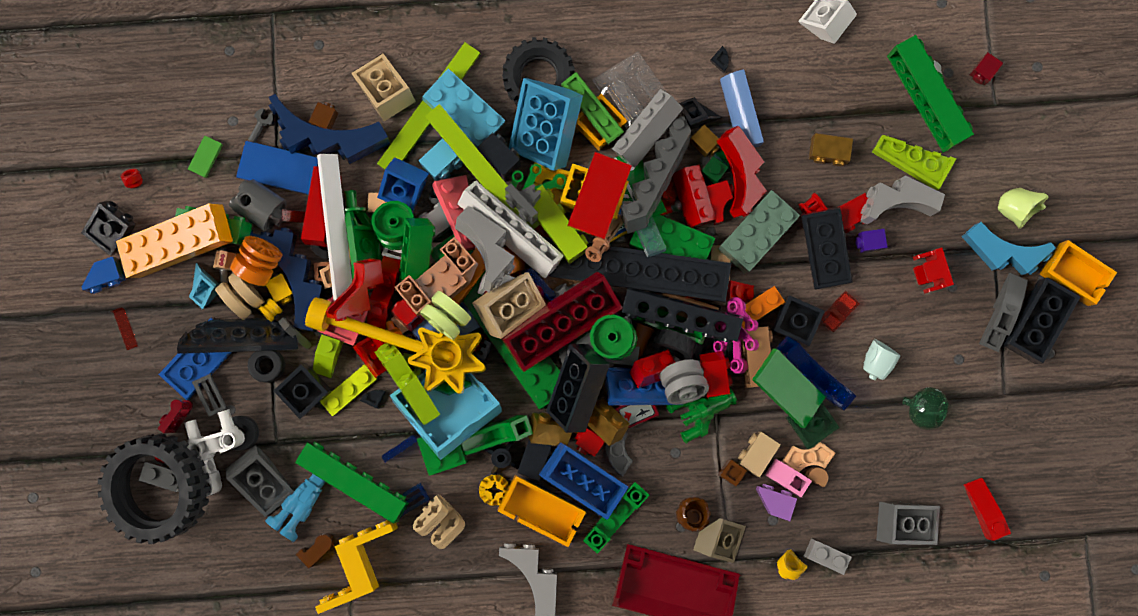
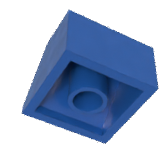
[377,157,429,213]

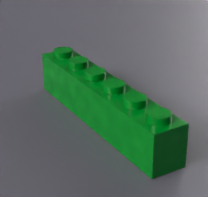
[295,441,409,524]

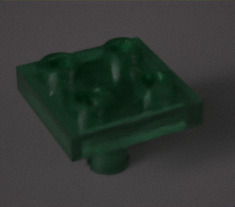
[785,403,840,450]

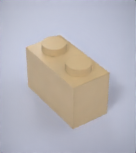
[737,432,780,477]

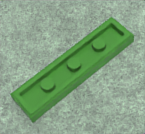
[561,72,624,145]

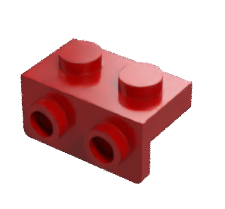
[353,337,387,378]

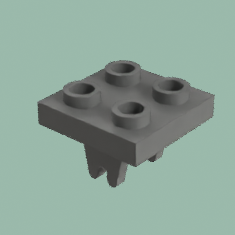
[505,184,541,225]

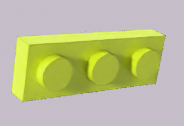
[320,364,377,416]

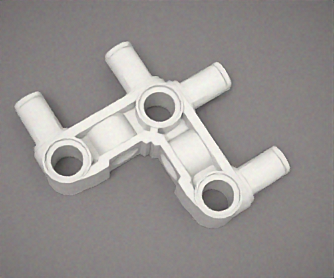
[184,409,245,497]

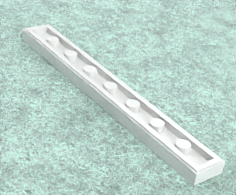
[317,154,352,301]

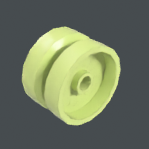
[420,291,471,340]

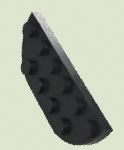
[177,318,298,354]

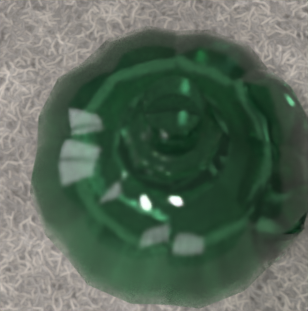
[902,387,949,430]

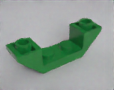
[583,482,649,554]

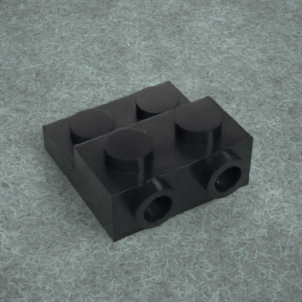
[81,201,136,256]

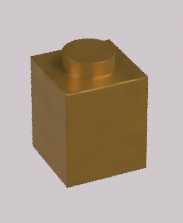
[690,125,720,157]

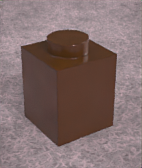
[308,102,338,130]

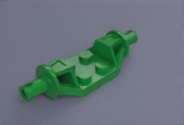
[344,190,382,298]

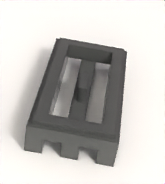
[192,373,227,416]

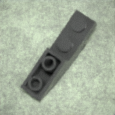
[979,273,1028,352]

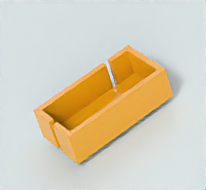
[497,475,586,547]

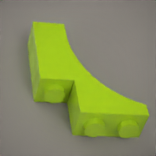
[375,343,440,425]

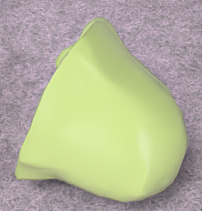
[998,188,1049,229]

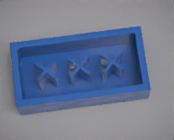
[539,442,628,520]

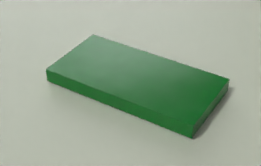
[752,349,825,428]

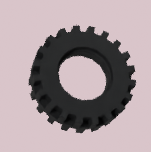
[502,37,575,106]

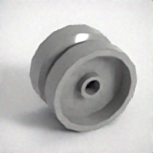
[660,359,709,405]

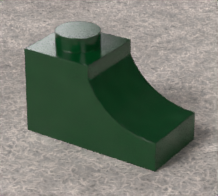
[702,147,730,184]

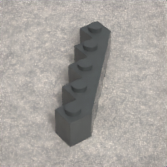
[621,116,691,233]

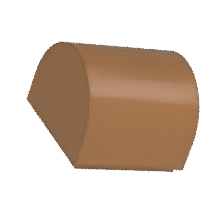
[805,467,828,487]

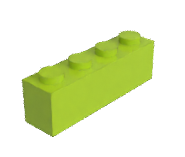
[533,185,589,264]

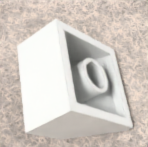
[799,0,857,44]

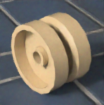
[215,273,265,320]

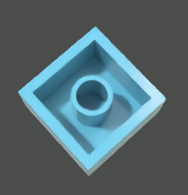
[419,138,464,181]

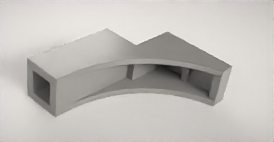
[860,175,945,224]
[455,205,515,293]
[499,543,557,616]

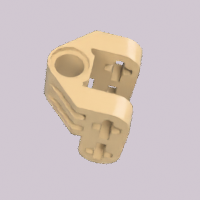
[413,495,465,549]

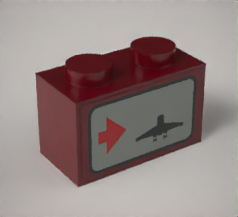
[615,405,659,428]

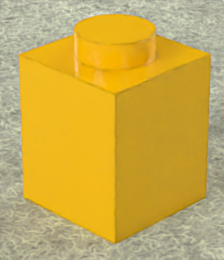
[266,273,294,305]

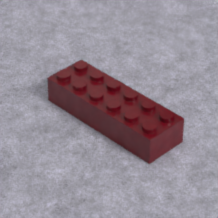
[502,272,622,372]

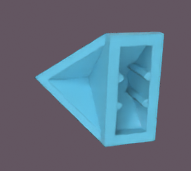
[189,263,220,309]

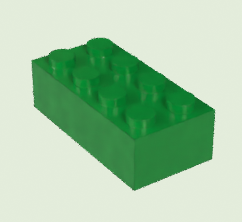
[629,215,715,259]

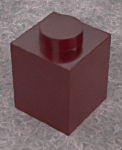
[969,52,1003,86]

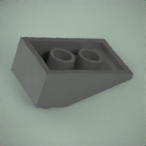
[225,445,294,517]
[876,502,940,545]

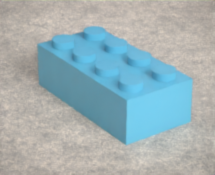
[422,69,505,148]

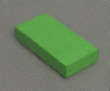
[188,135,223,178]

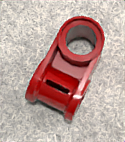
[799,193,828,214]

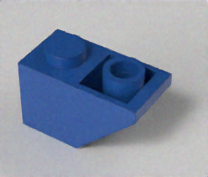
[82,256,126,294]

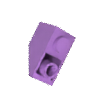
[756,484,797,521]

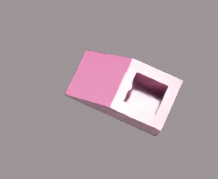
[765,459,811,497]

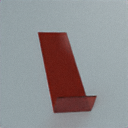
[282,209,305,223]
[110,307,138,350]

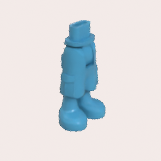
[265,474,325,542]

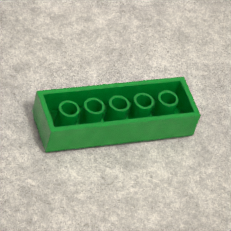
[887,35,974,153]

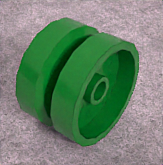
[372,201,414,250]
[590,315,637,360]

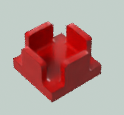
[913,248,954,294]

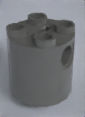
[229,179,287,232]

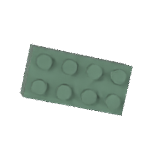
[718,190,800,275]

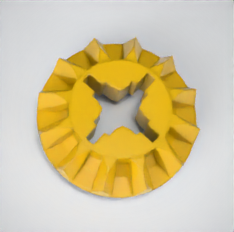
[479,475,509,506]

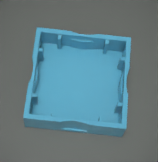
[390,370,502,460]

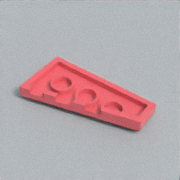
[432,175,476,251]

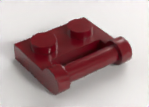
[158,400,193,433]

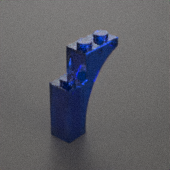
[776,336,857,411]

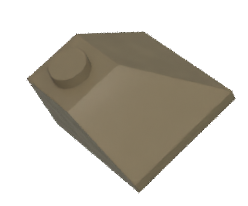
[693,518,746,563]

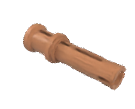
[585,214,623,262]

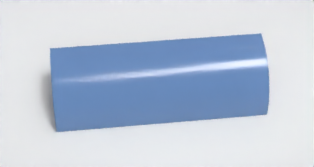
[720,69,764,148]

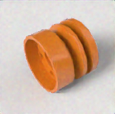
[230,236,282,286]

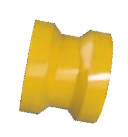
[258,298,283,322]

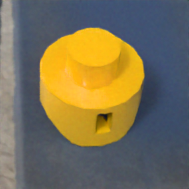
[777,549,807,580]

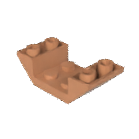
[395,237,478,316]

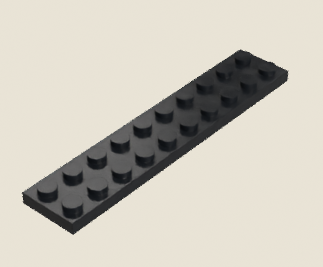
[533,237,731,302]

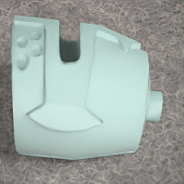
[863,339,900,381]

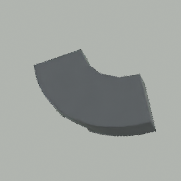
[605,433,633,477]

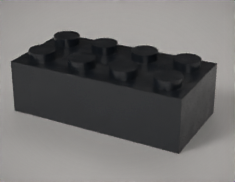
[1002,277,1080,364]
[546,344,610,433]

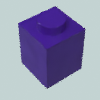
[856,229,887,253]

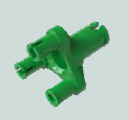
[666,389,737,444]

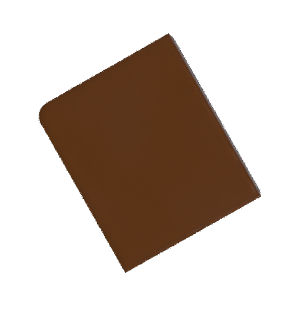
[717,459,747,487]

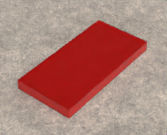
[567,152,632,240]

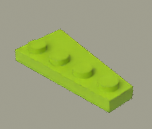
[872,135,957,191]

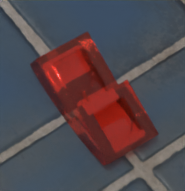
[821,290,860,332]

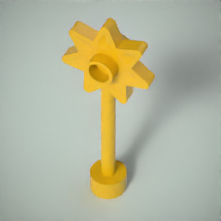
[305,297,486,394]

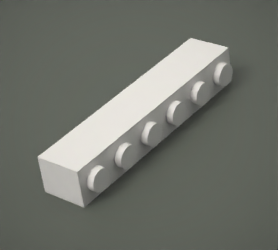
[457,181,564,278]

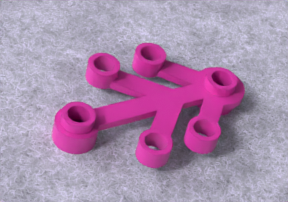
[713,297,759,373]

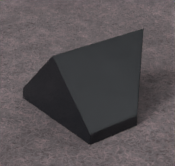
[679,97,722,130]

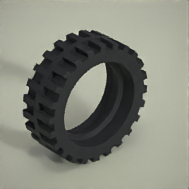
[98,433,210,544]

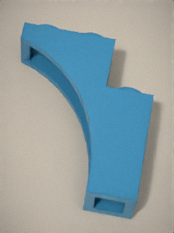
[961,222,1056,275]

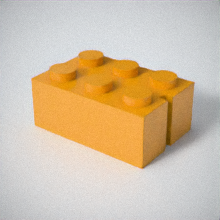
[1039,240,1117,306]

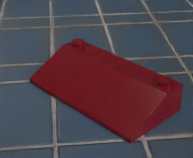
[612,544,740,616]

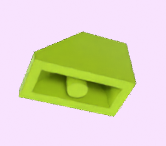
[313,335,344,378]

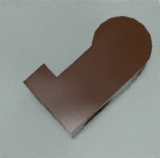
[295,533,334,569]

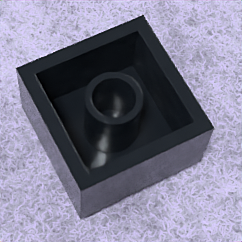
[477,132,521,182]
[771,295,825,347]
[273,363,332,419]

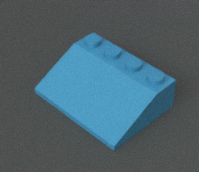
[509,78,583,171]

